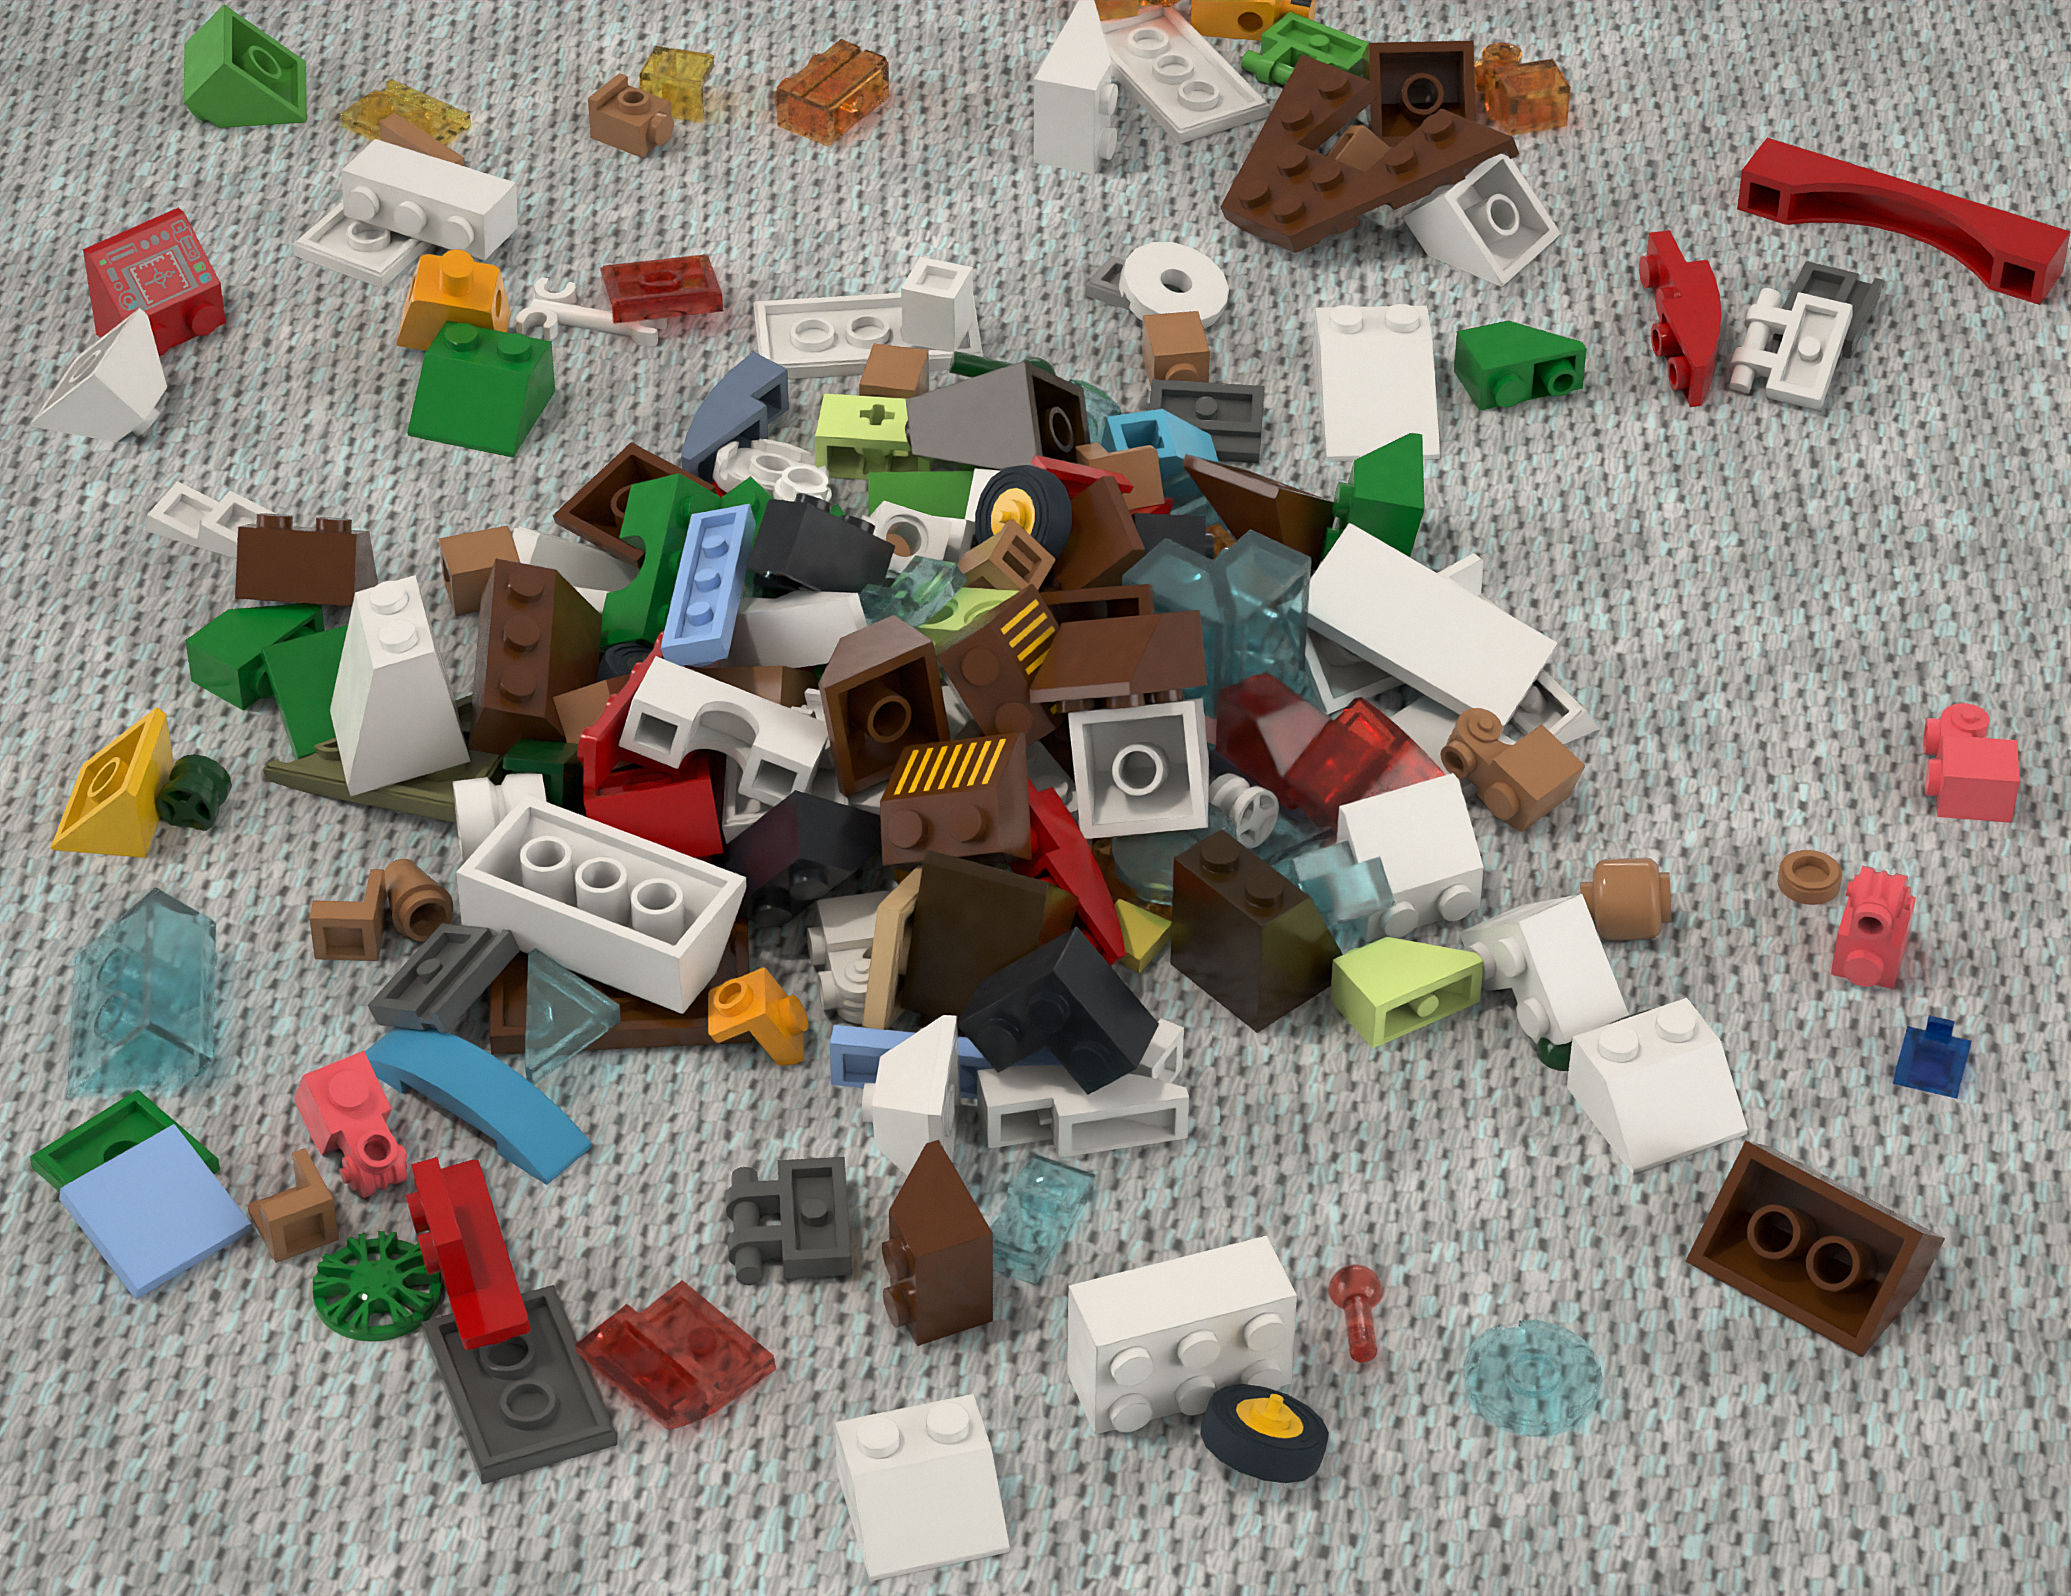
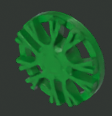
[312,1231,442,1341]

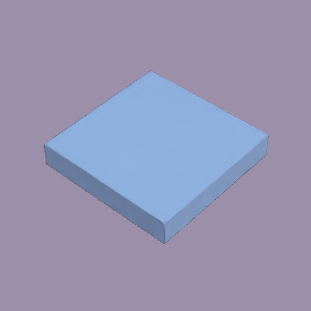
[59,1124,252,1299]

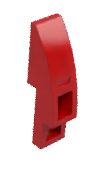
[1639,230,1722,407]
[1008,777,1126,967]

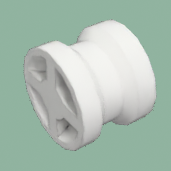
[1205,773,1279,849]

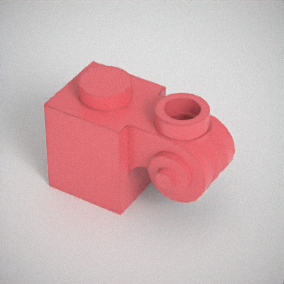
[1923,703,2020,823]
[1831,865,1916,989]
[294,1051,407,1199]

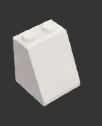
[330,575,471,796]

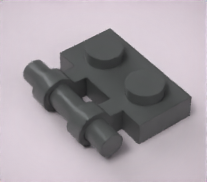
[725,1157,852,1285]

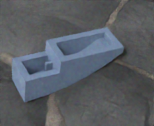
[681,351,789,484]

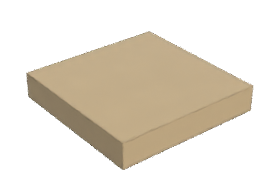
[862,865,922,1030]

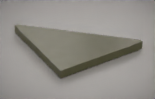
[263,694,510,823]

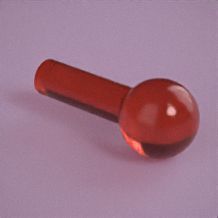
[1328,1264,1383,1363]

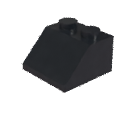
[724,790,882,928]

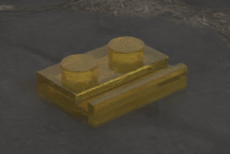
[340,79,471,145]

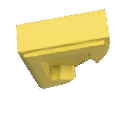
[1114,898,1172,974]

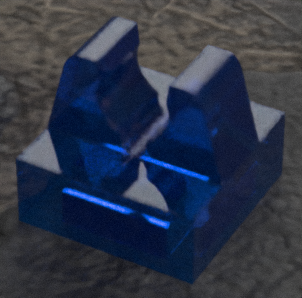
[1893,1015,1972,1099]

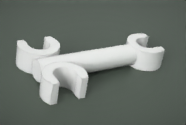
[516,277,667,347]

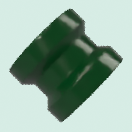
[156,754,232,831]

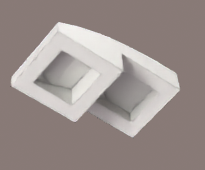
[145,481,276,558]

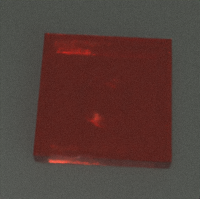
[600,254,723,324]

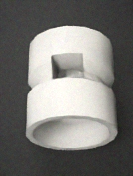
[452,772,547,862]

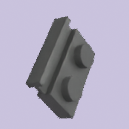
[1773,261,1883,359]
[1149,379,1265,463]
[368,923,520,1033]

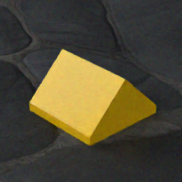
[50,707,174,858]

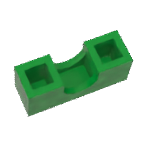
[600,473,722,653]

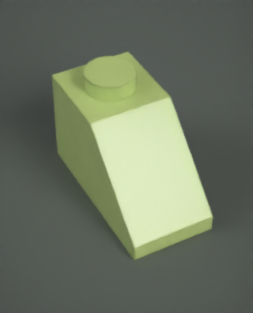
[1330,937,1484,1048]

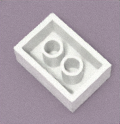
[1067,1236,1297,1434]

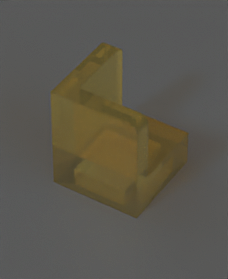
[639,46,714,123]

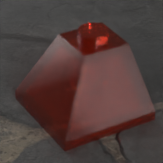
[1215,671,1389,811]

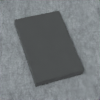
[421,1285,617,1484]

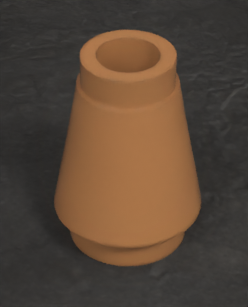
[384,859,453,942]

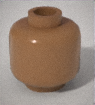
[1580,857,1672,941]

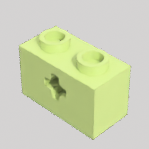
[815,393,934,480]

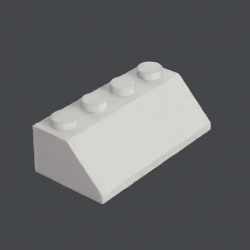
[456,794,747,1014]

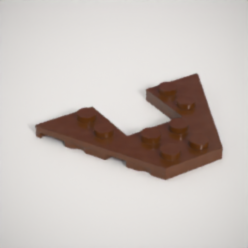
[1220,55,1519,253]

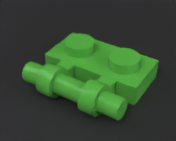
[1241,12,1369,86]

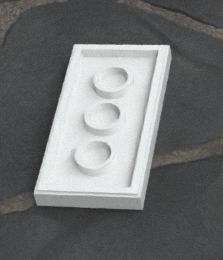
[1100,1,1270,144]
[753,293,983,379]
[1289,523,1557,733]

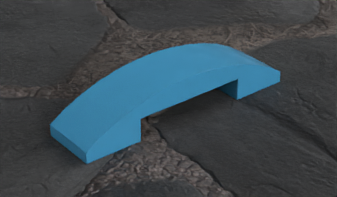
[365,1026,592,1185]

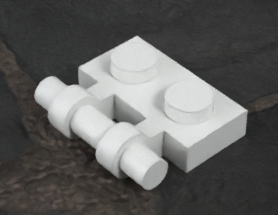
[1728,288,1853,411]

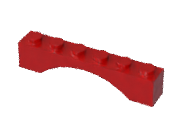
[1737,137,2071,305]

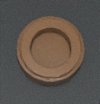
[1777,850,1842,905]

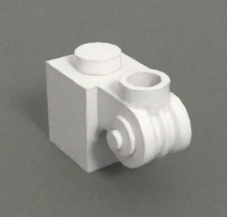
[807,890,892,1024]

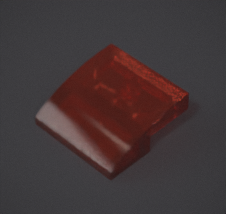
[1280,697,1445,834]
[575,1280,776,1431]

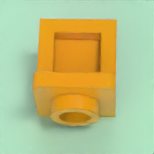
[708,967,809,1065]

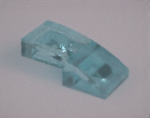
[859,555,968,629]
[989,1154,1096,1285]

